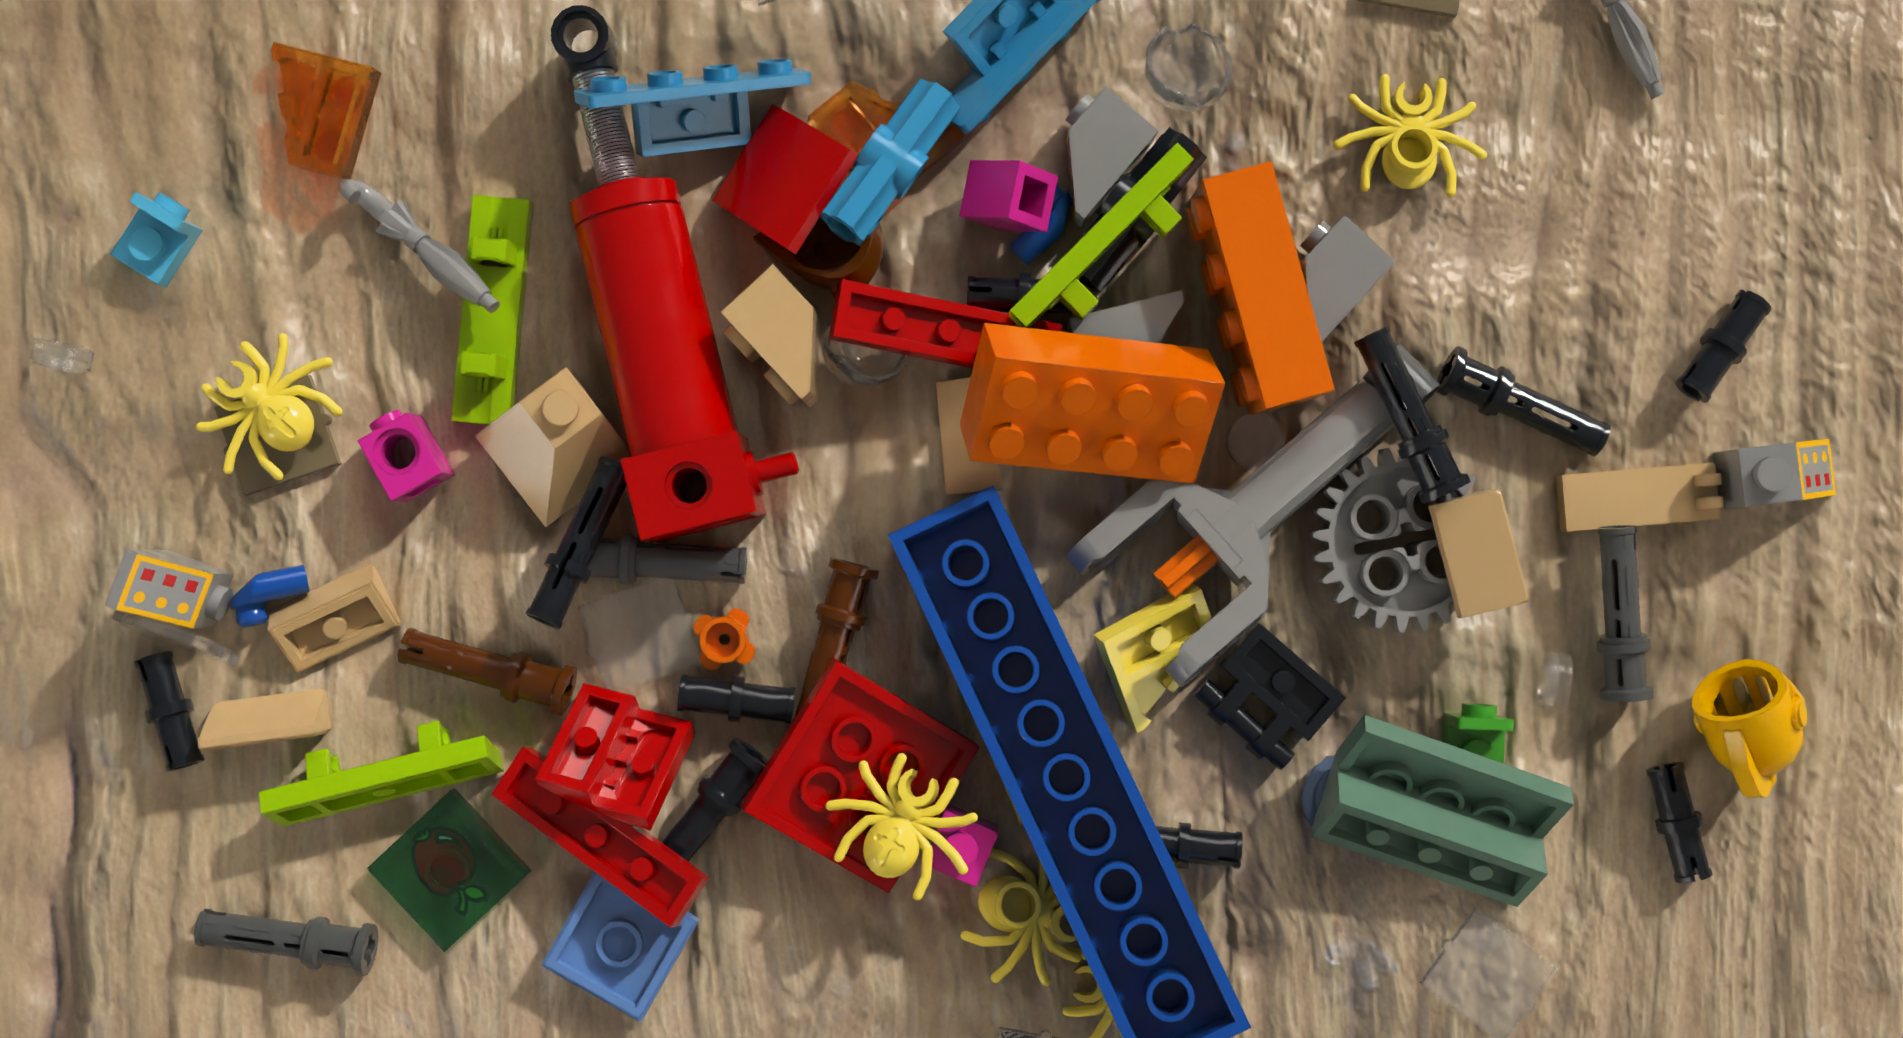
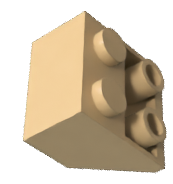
[721,264,821,408]

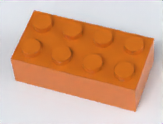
[1184,161,1335,417]
[960,323,1226,484]

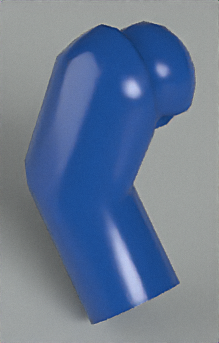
[1010,183,1072,265]
[231,565,310,628]

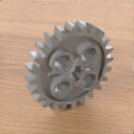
[1308,448,1476,633]

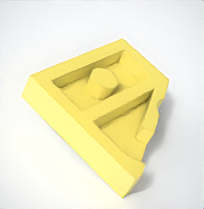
[1094,584,1212,733]

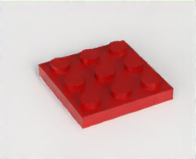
[741,657,980,894]

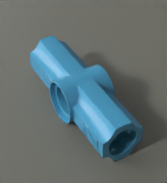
[820,78,961,246]

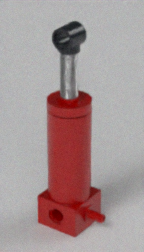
[551,5,799,543]

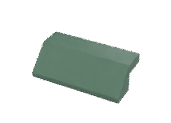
[1312,714,1574,907]

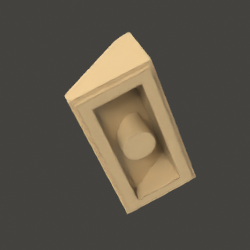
[936,377,1003,495]
[1428,489,1529,618]
[268,563,401,673]
[198,689,331,751]

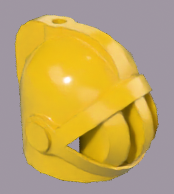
[1692,659,1807,798]

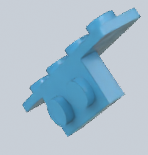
[943,0,1101,134]
[574,59,811,157]

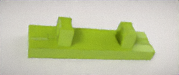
[1009,142,1194,328]
[451,194,534,425]
[259,720,504,827]

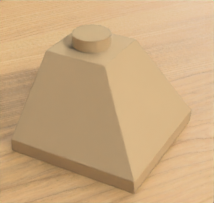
[475,367,631,527]

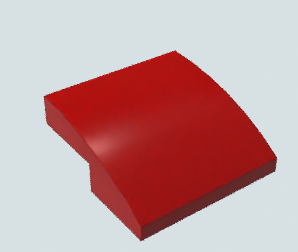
[712,104,858,254]
[535,683,696,831]

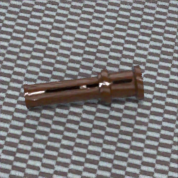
[792,557,880,722]
[398,628,577,716]

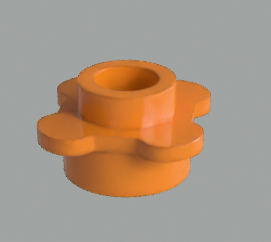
[693,608,756,670]

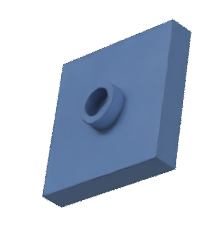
[541,871,700,1022]

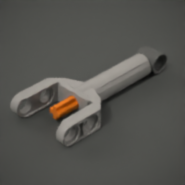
[1066,344,1440,687]

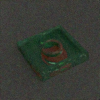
[367,788,532,952]

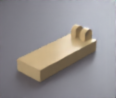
[1555,462,1724,532]

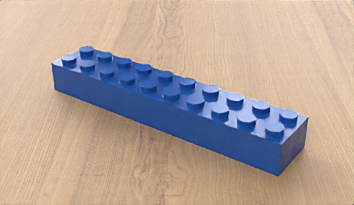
[888,485,1252,1038]

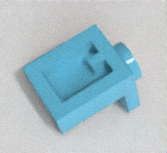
[110,192,203,288]

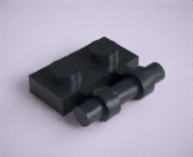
[1193,622,1346,770]

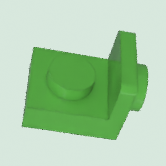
[1442,703,1514,764]

